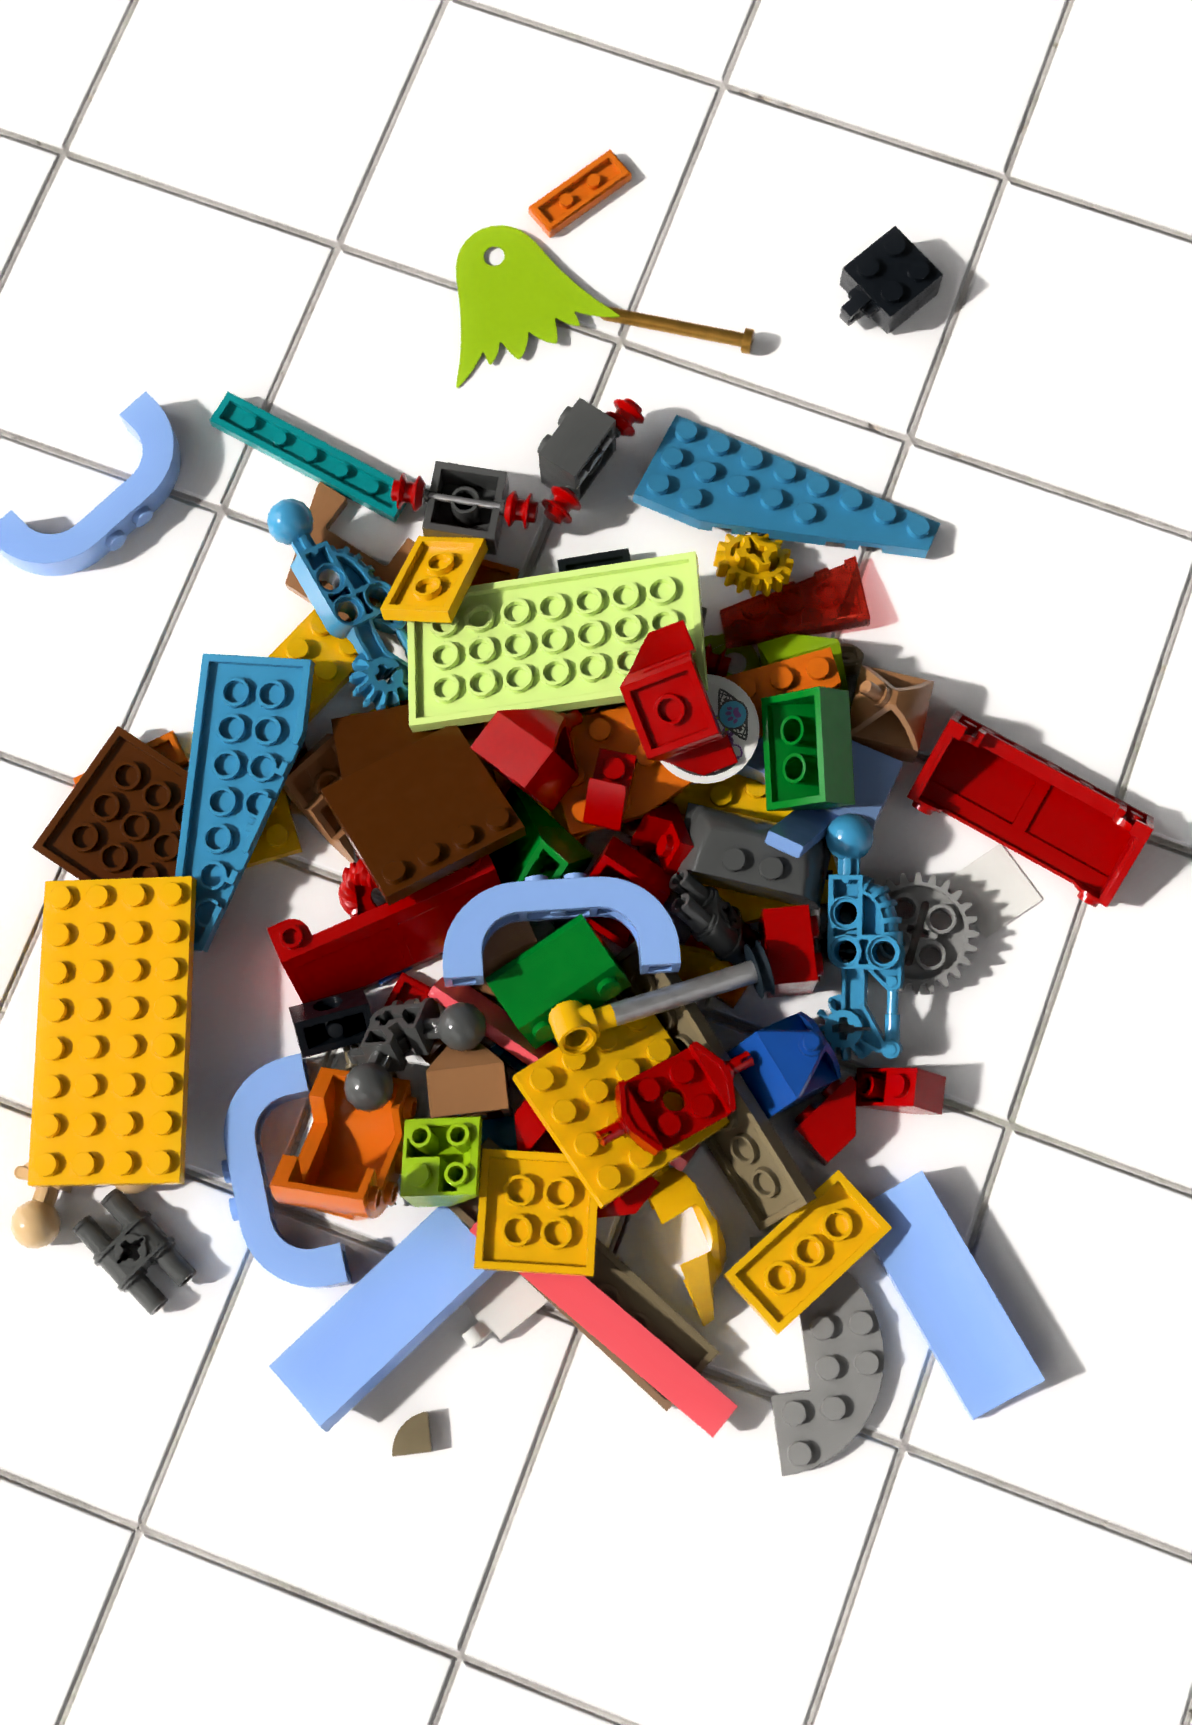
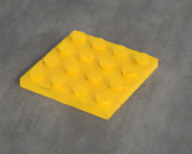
[512,1015,730,1209]

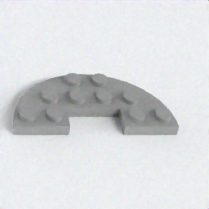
[749,1236,884,1477]

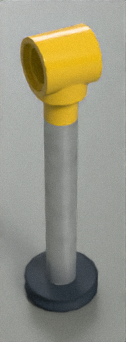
[548,940,775,1056]

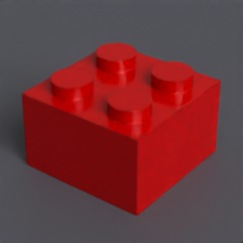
[758,904,824,998]

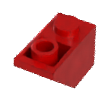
[856,1068,946,1115]
[793,1075,856,1166]

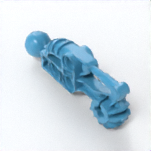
[267,498,408,710]
[817,813,906,1061]

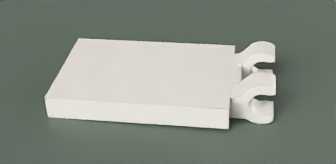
[450,1271,549,1348]

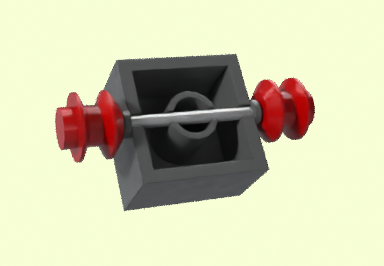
[537,397,644,525]
[391,461,539,555]

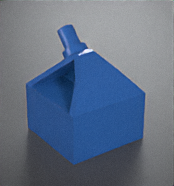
[727,1012,841,1119]

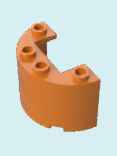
[270,1067,417,1219]

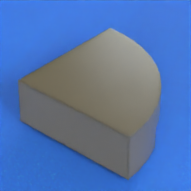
[392,1411,433,1457]

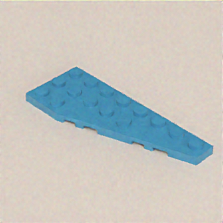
[632,415,941,558]
[175,653,315,952]

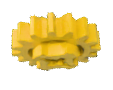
[713,532,794,597]

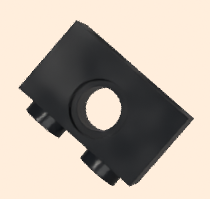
[288,987,372,1058]

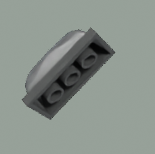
[677,802,831,910]

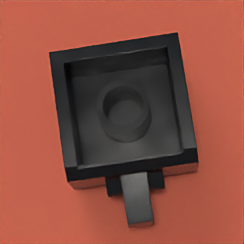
[839,226,943,334]

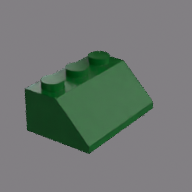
[761,686,855,811]
[485,913,632,1049]

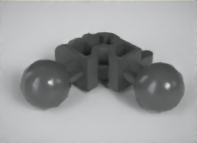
[344,998,486,1112]

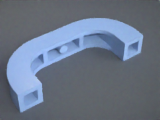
[0,391,181,576]
[443,872,681,987]
[221,1053,352,1289]

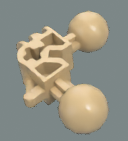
[11,1162,151,1249]

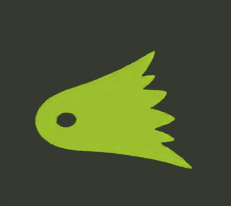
[456,225,620,388]

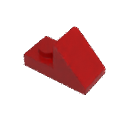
[583,748,637,832]
[630,802,694,875]

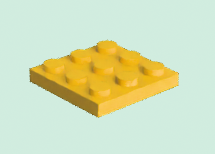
[474,1148,598,1277]

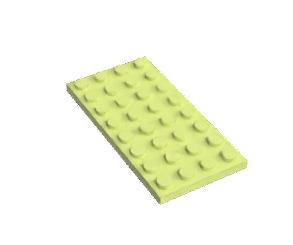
[407,551,708,732]

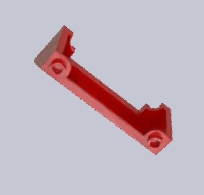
[907,711,1154,907]
[266,855,501,1003]

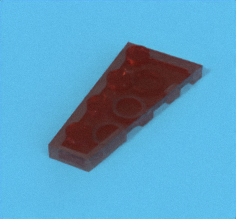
[719,556,871,649]

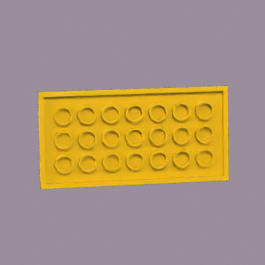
[28,876,197,1187]

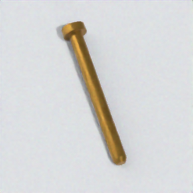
[600,306,755,354]

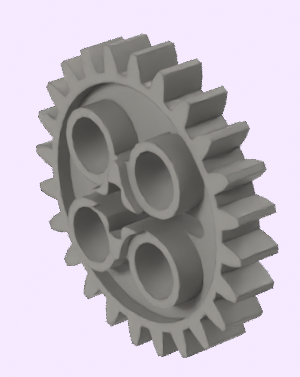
[872,872,980,995]

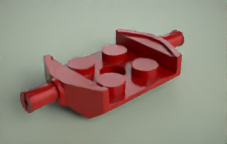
[596,1041,754,1156]

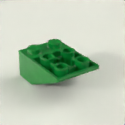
[489,784,594,884]

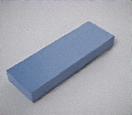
[765,809,838,858]

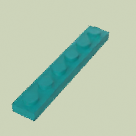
[209,392,407,523]

